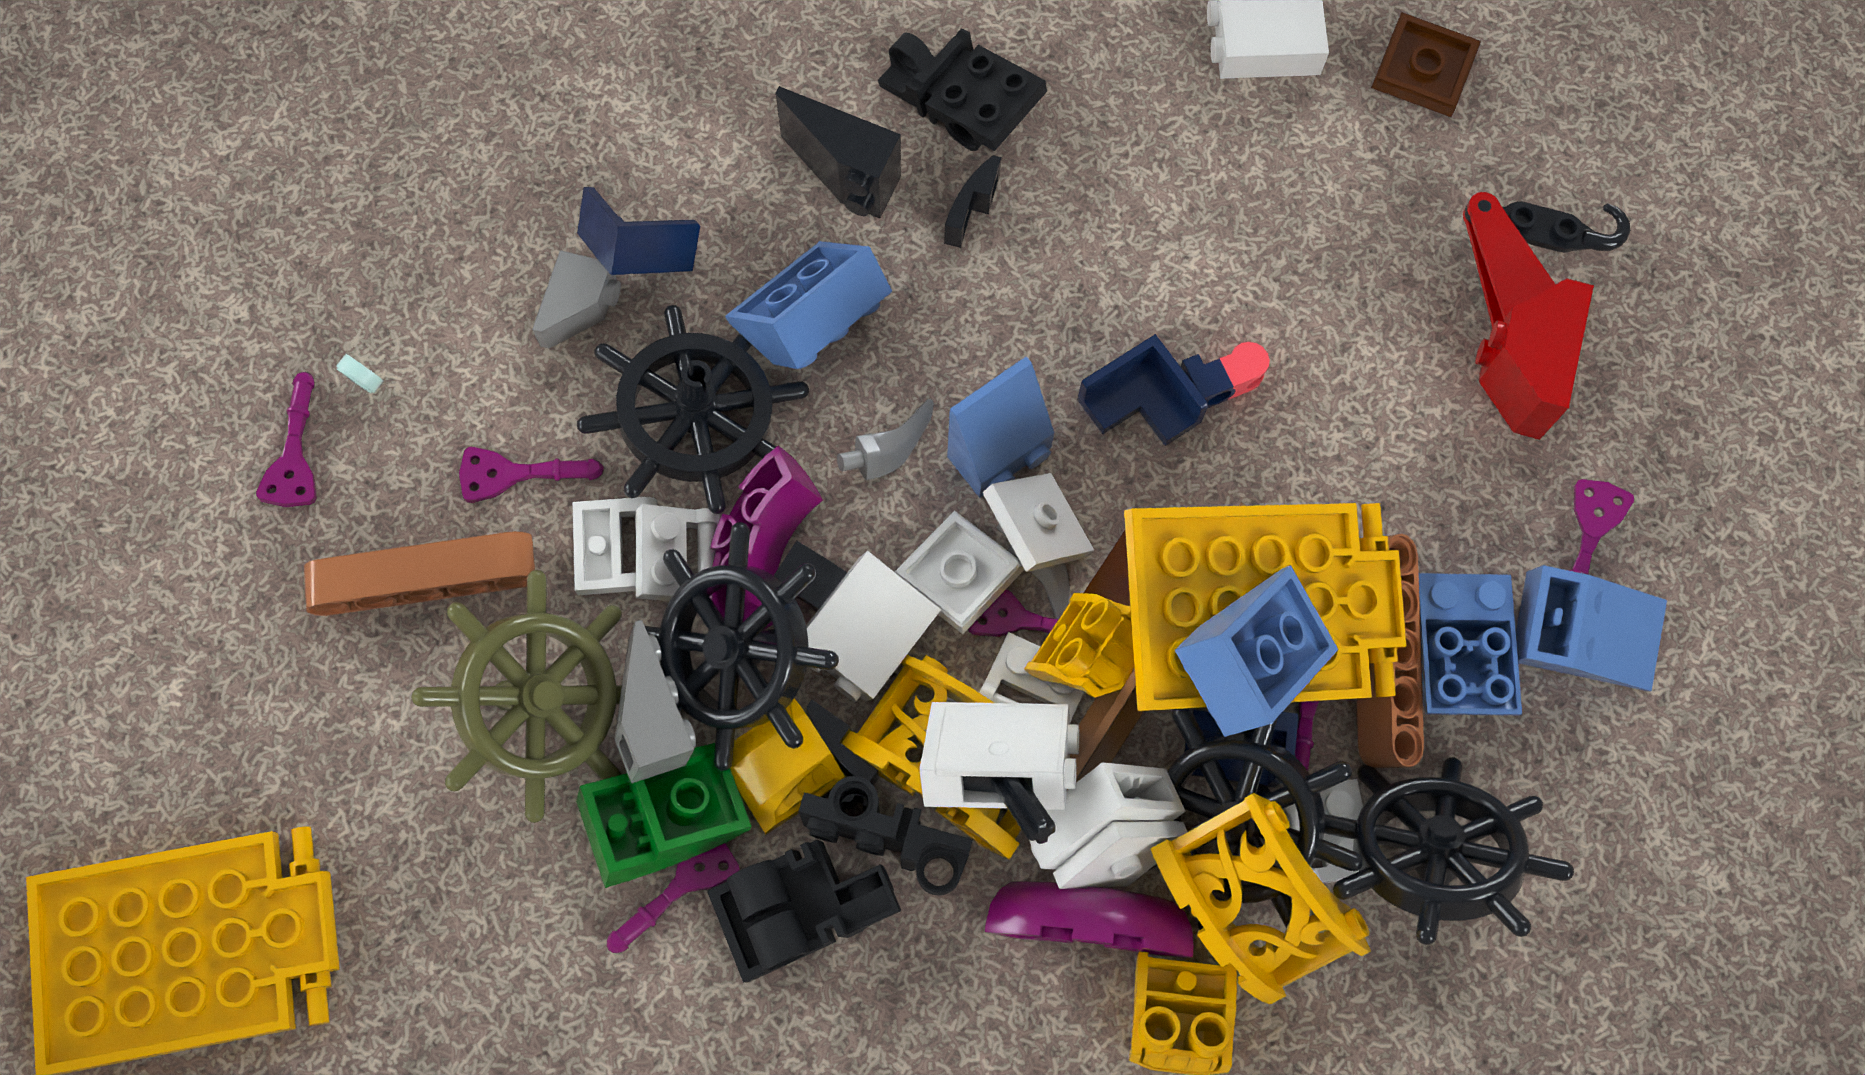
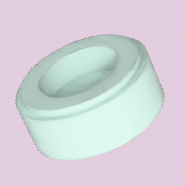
[336,354,384,394]

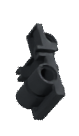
[878,28,1047,151]
[798,776,973,896]
[707,840,902,983]

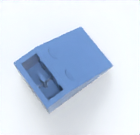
[1516,565,1667,692]
[1419,573,1522,716]

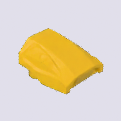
[1024,593,1135,698]
[730,698,845,835]
[1129,951,1237,1075]

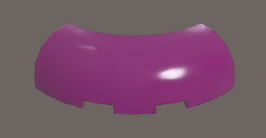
[710,445,823,630]
[985,881,1194,957]

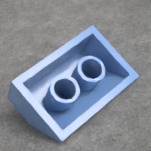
[725,241,892,369]

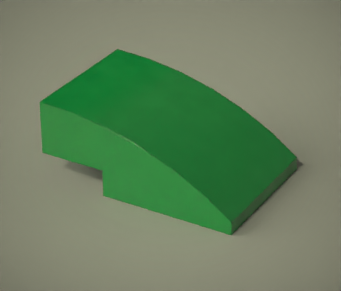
[576,743,752,888]

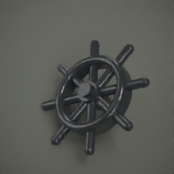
[577,305,809,514]
[645,522,839,771]
[1148,708,1363,930]
[1324,757,1574,945]

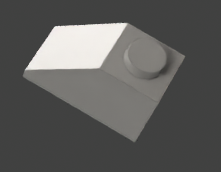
[532,250,621,349]

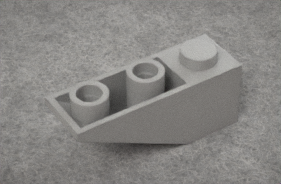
[614,620,696,783]

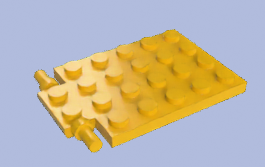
[1124,503,1407,711]
[26,826,340,1075]

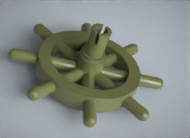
[411,570,622,823]

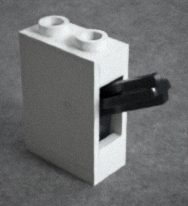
[919,702,1079,844]

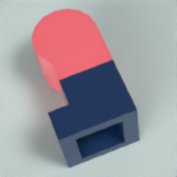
[1180,342,1270,408]

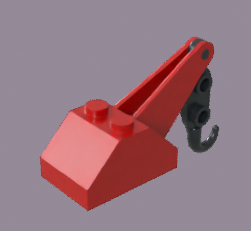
[1463,192,1631,440]

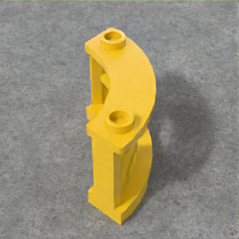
[841,655,1021,860]
[1150,793,1371,1005]

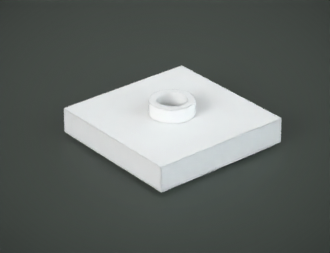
[983,473,1094,572]
[895,511,1024,634]
[1053,821,1187,889]

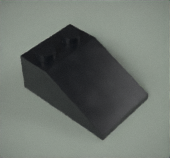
[775,86,901,219]

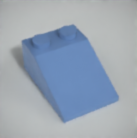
[947,356,1054,498]
[1175,565,1339,737]

